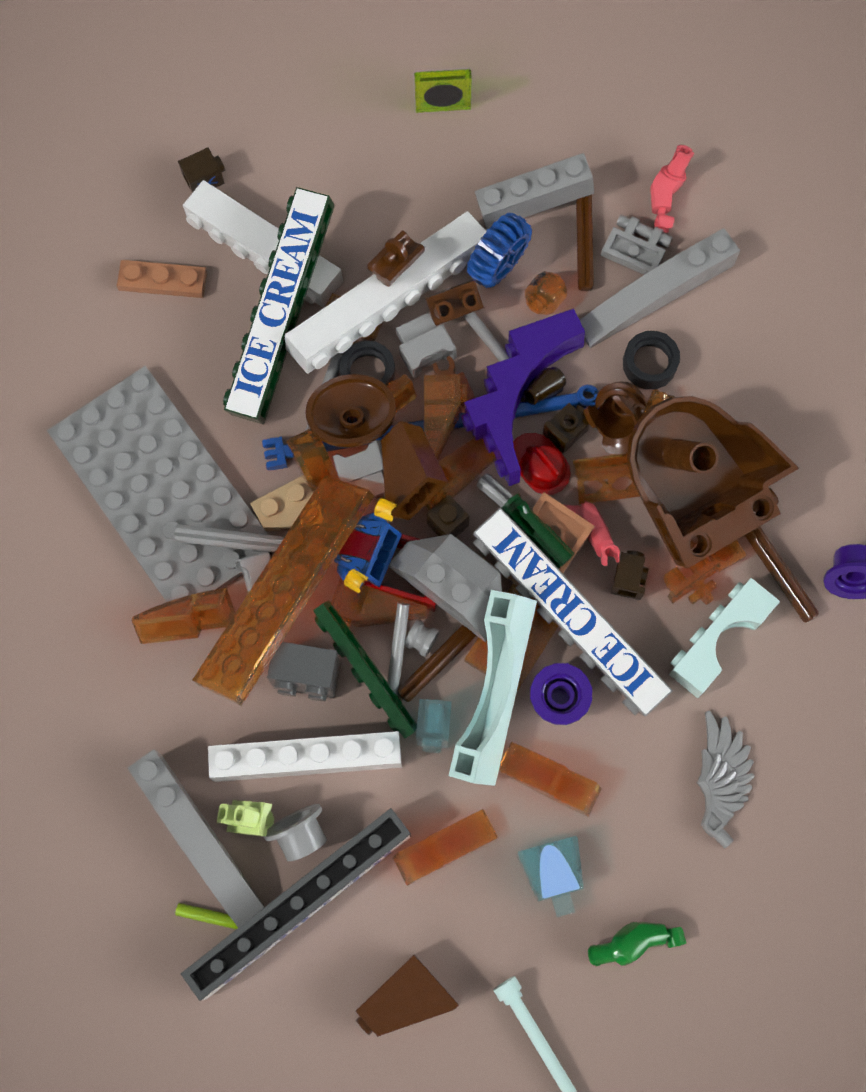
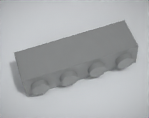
[475,153,594,230]

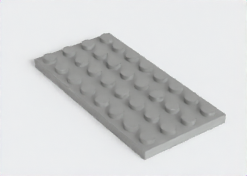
[47,366,273,619]

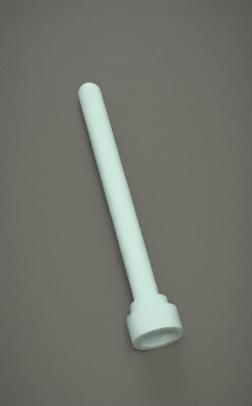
[493,976,577,1092]

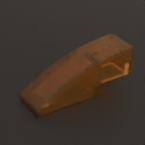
[131,588,235,644]
[499,742,602,817]
[393,809,498,886]

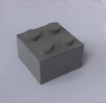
[267,641,341,702]

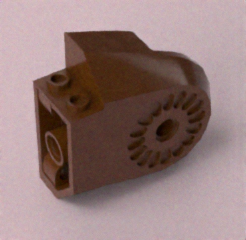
[627,396,799,569]

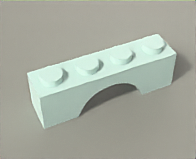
[669,578,780,699]

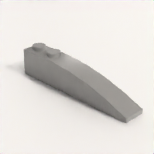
[580,228,740,348]
[128,749,264,928]

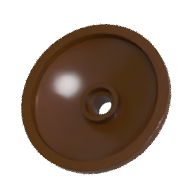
[305,374,396,447]

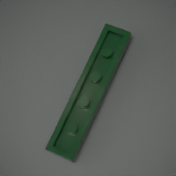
[313,600,419,739]

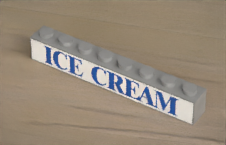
[473,508,673,717]

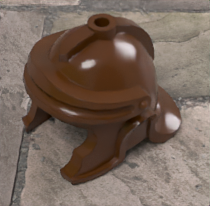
[583,381,648,455]

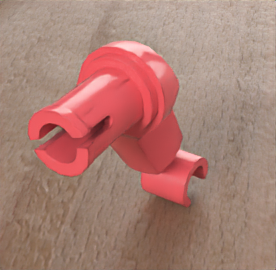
[650,145,694,233]
[563,501,620,566]

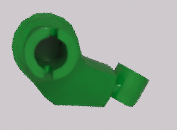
[588,922,687,966]

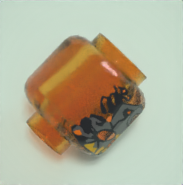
[525,271,567,315]

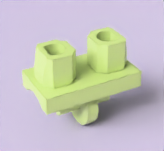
[217,800,274,837]

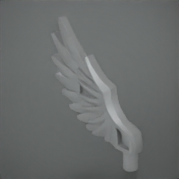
[696,711,754,849]

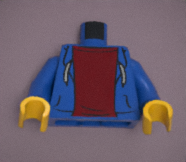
[325,498,402,594]

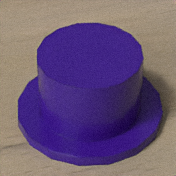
[823,544,866,599]
[530,663,592,725]

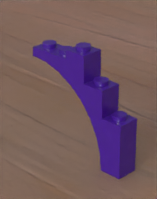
[461,308,585,486]

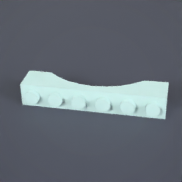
[448,590,537,786]

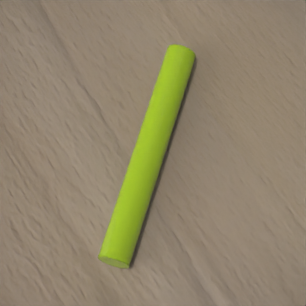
[175,903,238,929]

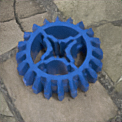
[467,212,532,288]

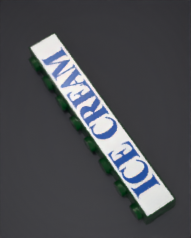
[223,187,335,425]

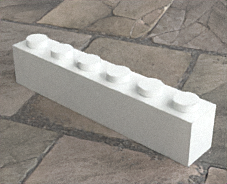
[183,180,343,307]
[208,731,402,782]

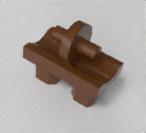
[367,230,425,287]
[425,279,484,326]

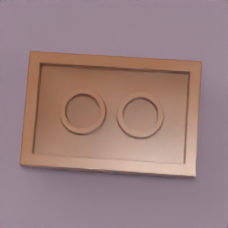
[494,492,595,585]

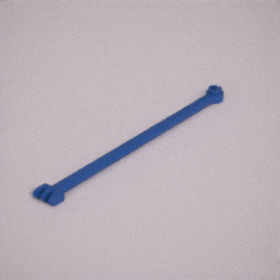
[262,385,599,470]

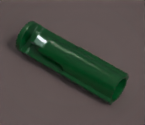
[501,493,575,569]

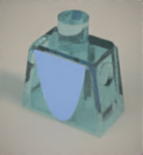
[516,836,583,917]

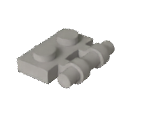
[601,214,673,275]

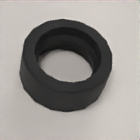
[623,331,680,389]
[339,340,396,389]

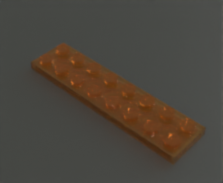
[192,475,374,706]

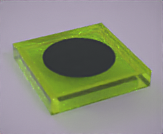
[414,69,472,113]

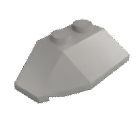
[389,534,502,642]

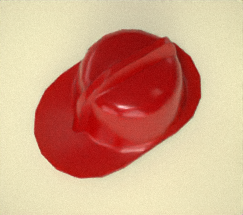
[513,433,571,495]

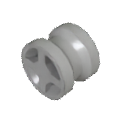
[404,619,440,658]

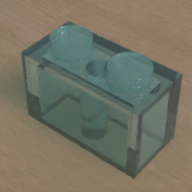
[416,699,451,753]

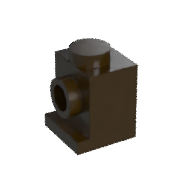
[542,403,590,454]
[611,550,649,600]

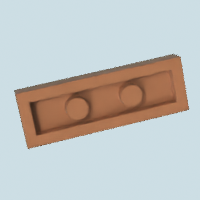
[117,260,207,298]

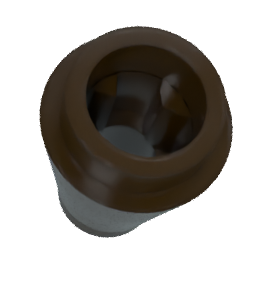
[523,367,566,405]

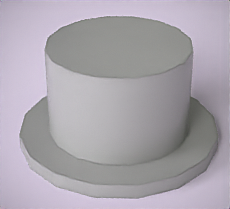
[264,804,327,862]

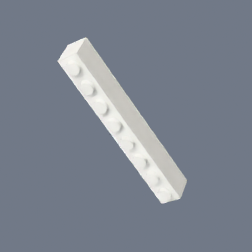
[285,211,486,374]

